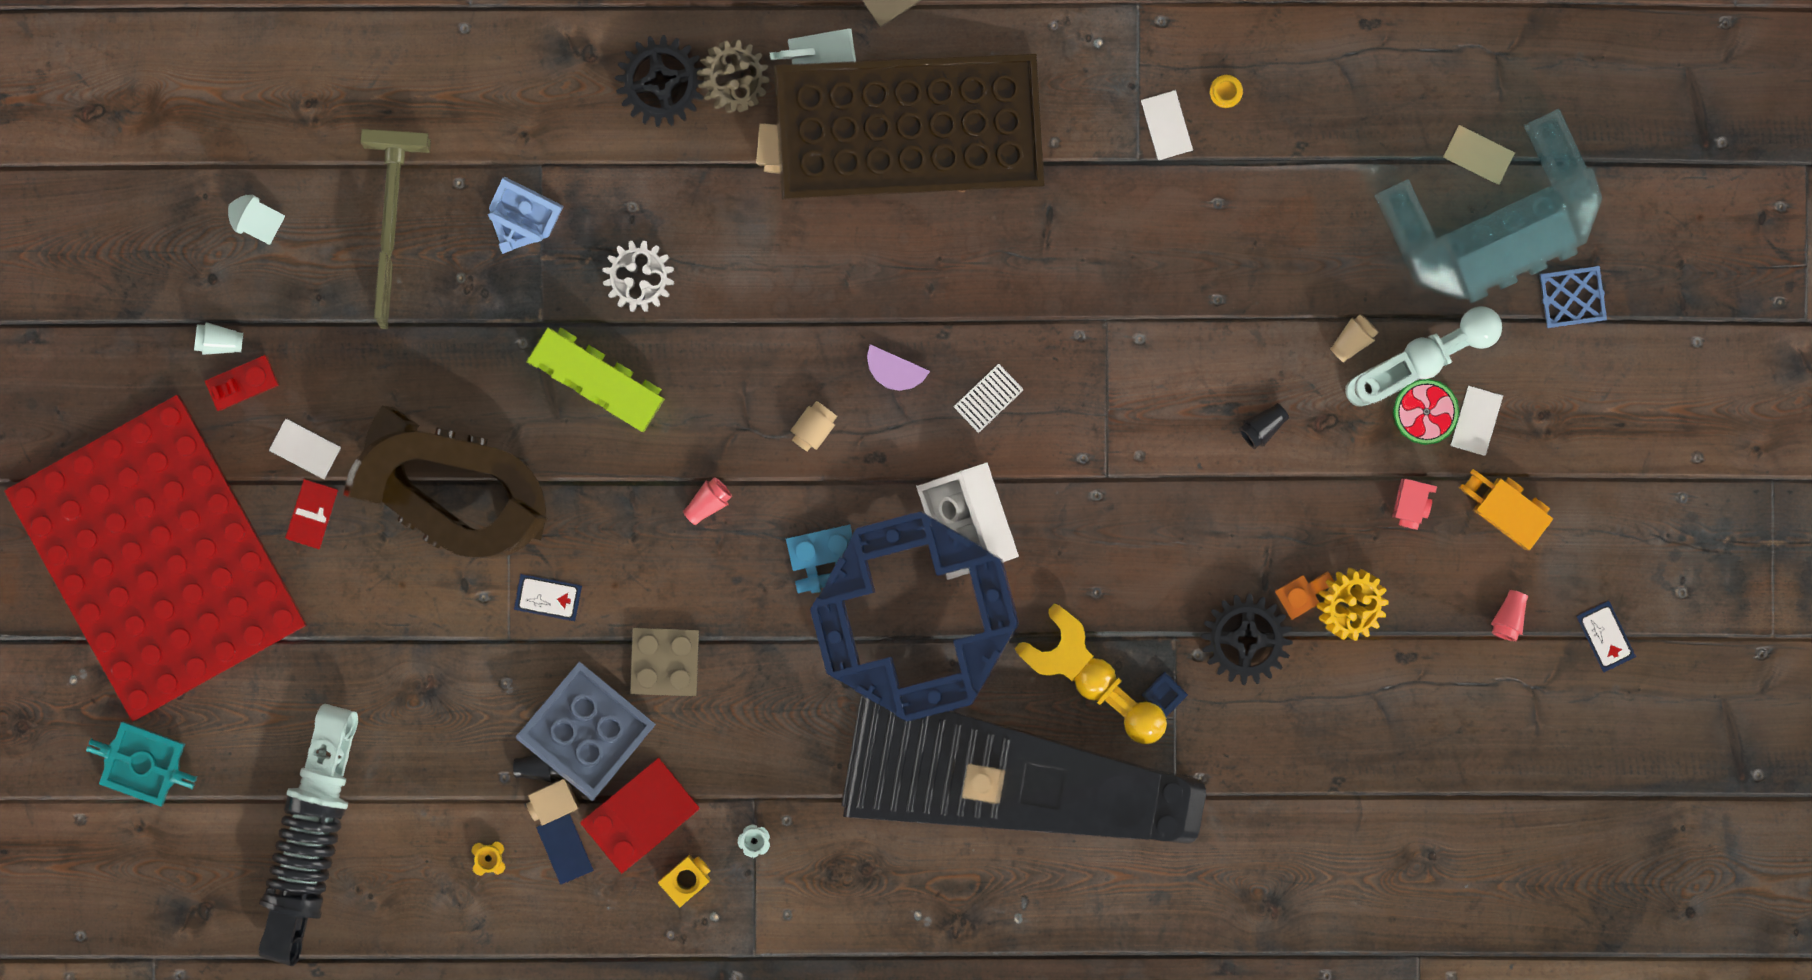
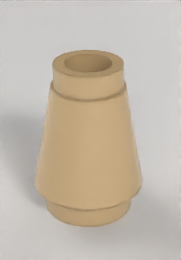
[1330,314,1379,363]

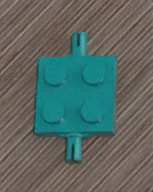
[86,721,197,807]

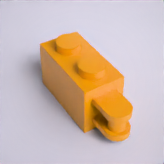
[1459,469,1554,550]

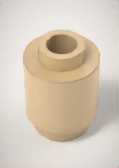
[790,401,837,452]

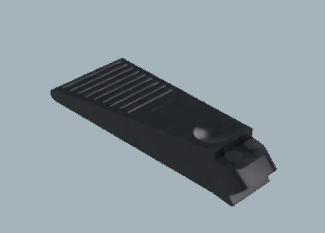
[841,695,1206,844]

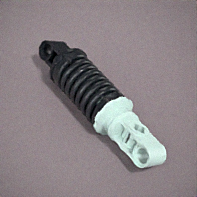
[259,704,358,966]

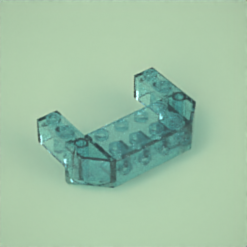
[1374,109,1602,304]

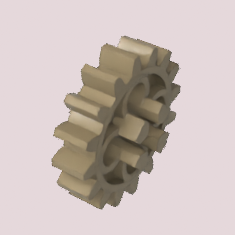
[697,40,769,113]

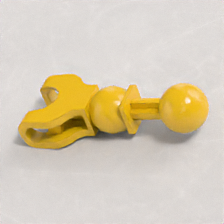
[1014,604,1167,744]

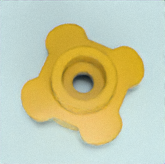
[471,842,505,876]

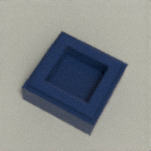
[1141,672,1188,717]

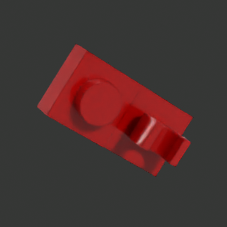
[205,355,280,411]

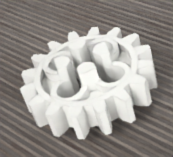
[603,241,674,312]

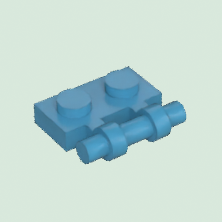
[786,525,853,594]

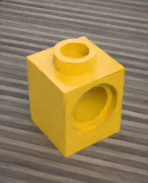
[658,854,711,908]

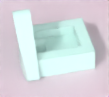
[228,195,285,245]

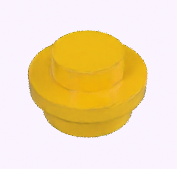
[1209,75,1243,108]

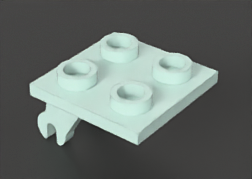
[770,29,856,64]

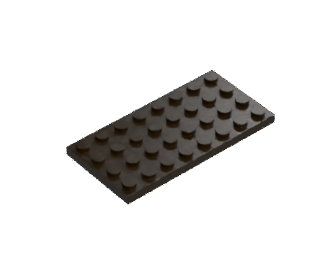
[774,54,1045,199]

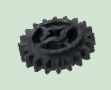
[615,35,705,128]
[1200,593,1293,685]

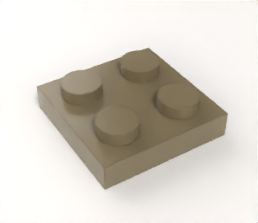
[630,628,699,696]

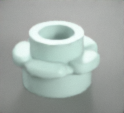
[738,825,770,857]

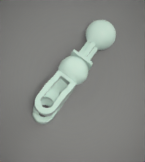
[1346,306,1502,407]

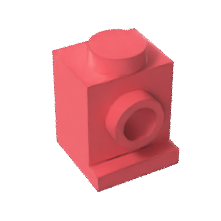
[1392,479,1437,530]

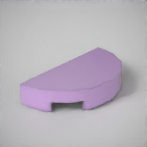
[867,345,930,391]

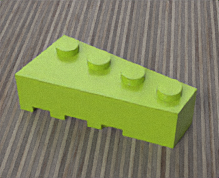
[527,327,665,432]

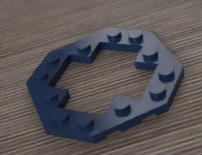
[810,511,1019,722]

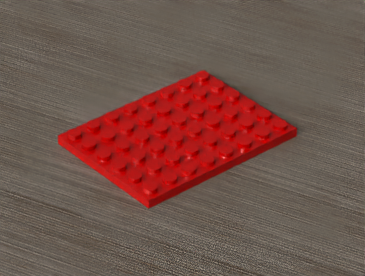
[4,395,307,722]

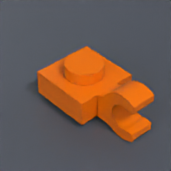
[1275,571,1334,620]

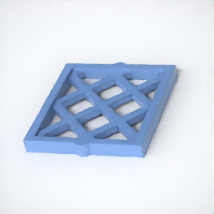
[1540,266,1607,328]

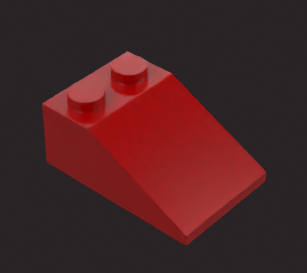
[580,758,700,874]

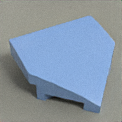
[488,177,564,254]

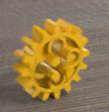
[1317,568,1389,641]

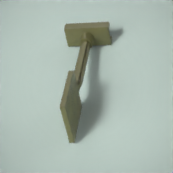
[361,129,431,329]

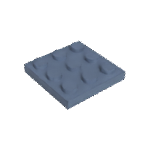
[516,662,656,801]

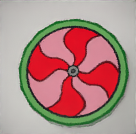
[1392,379,1460,445]

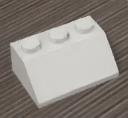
[916,463,1019,580]

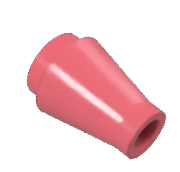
[683,477,732,525]
[1491,590,1528,641]

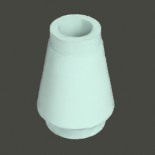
[194,322,243,355]

